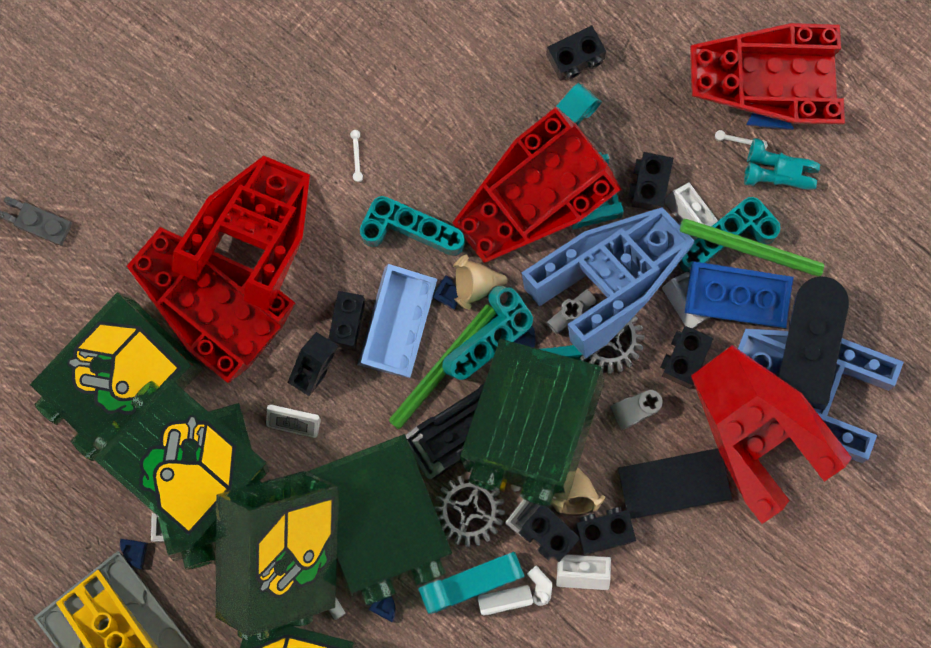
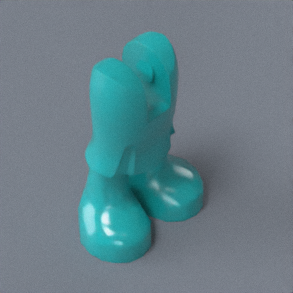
[744,138,820,190]

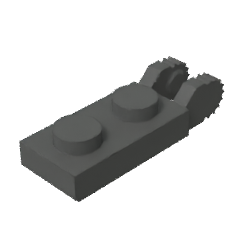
[0,196,72,246]

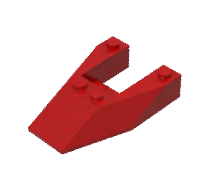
[172,156,310,311]
[691,345,852,524]

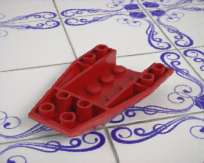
[690,23,845,125]
[452,107,621,263]
[126,227,296,383]

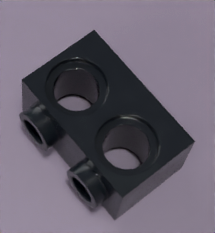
[546,25,606,81]
[628,152,674,211]
[328,291,366,351]
[660,326,714,389]
[287,332,338,396]
[515,500,580,562]
[576,507,636,556]

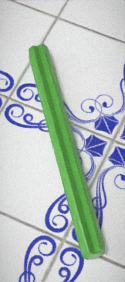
[680,219,824,276]
[389,304,497,429]

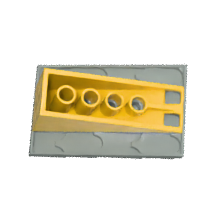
[34,551,194,648]

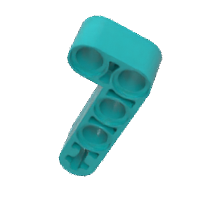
[556,83,602,126]
[360,196,465,256]
[679,197,781,273]
[442,286,533,380]
[418,552,525,615]

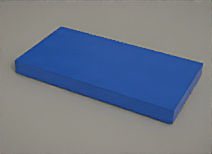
[684,262,794,328]

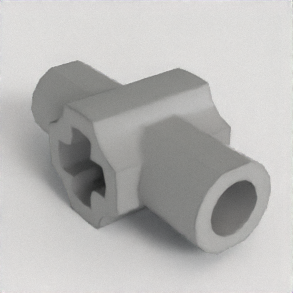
[547,289,597,335]

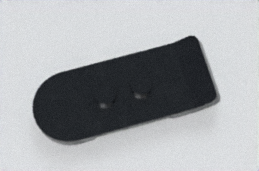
[778,276,849,410]
[403,376,503,479]

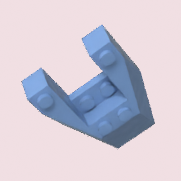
[522,207,694,358]
[738,329,904,463]

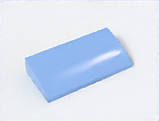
[357,264,437,378]

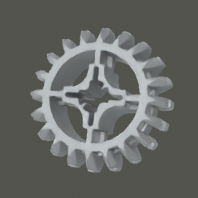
[580,316,645,374]
[434,475,505,547]

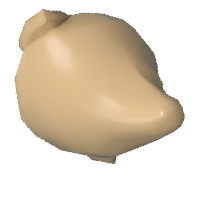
[453,254,508,310]
[549,465,605,515]

